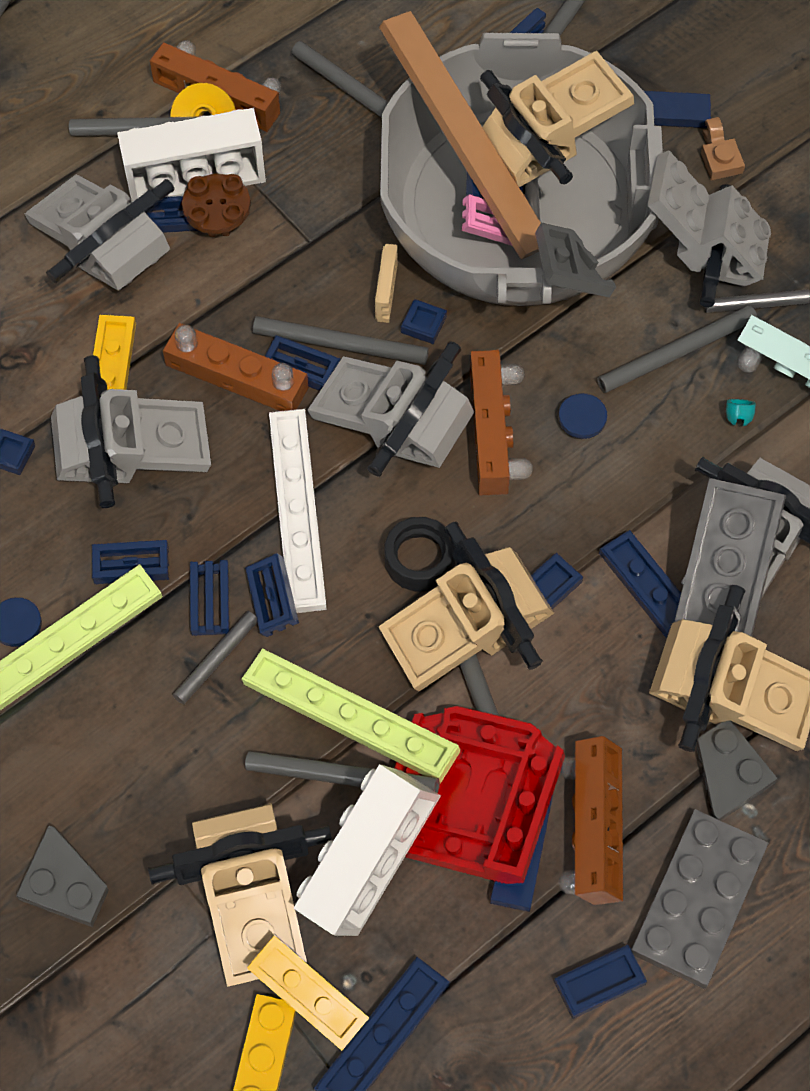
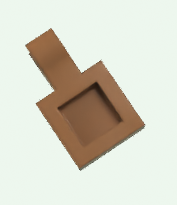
[701,117,745,180]

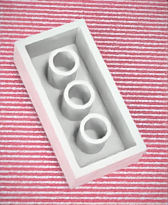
[117,108,266,202]
[294,764,441,936]

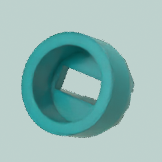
[726,399,756,426]

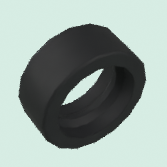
[384,517,455,592]

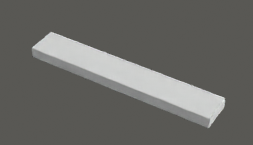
[269,409,327,613]

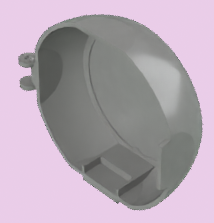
[380,33,663,306]

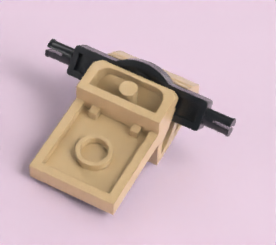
[480,50,634,187]
[378,522,554,691]
[649,585,810,752]
[148,803,332,987]

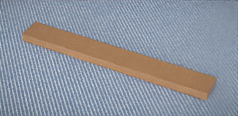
[379,11,541,260]

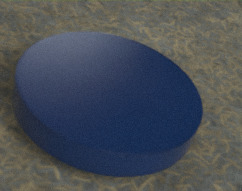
[559,393,607,439]
[0,598,42,647]

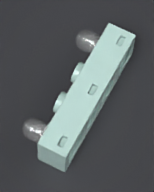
[738,315,810,387]

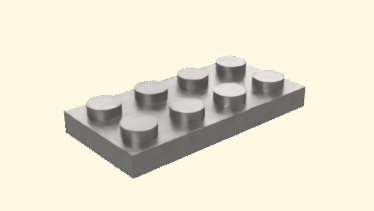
[675,478,786,637]
[631,809,768,989]

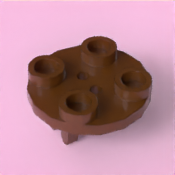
[182,173,251,237]

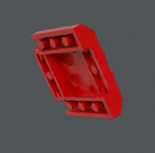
[394,706,565,884]

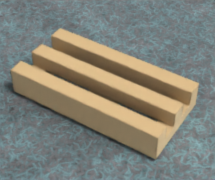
[375,244,398,323]

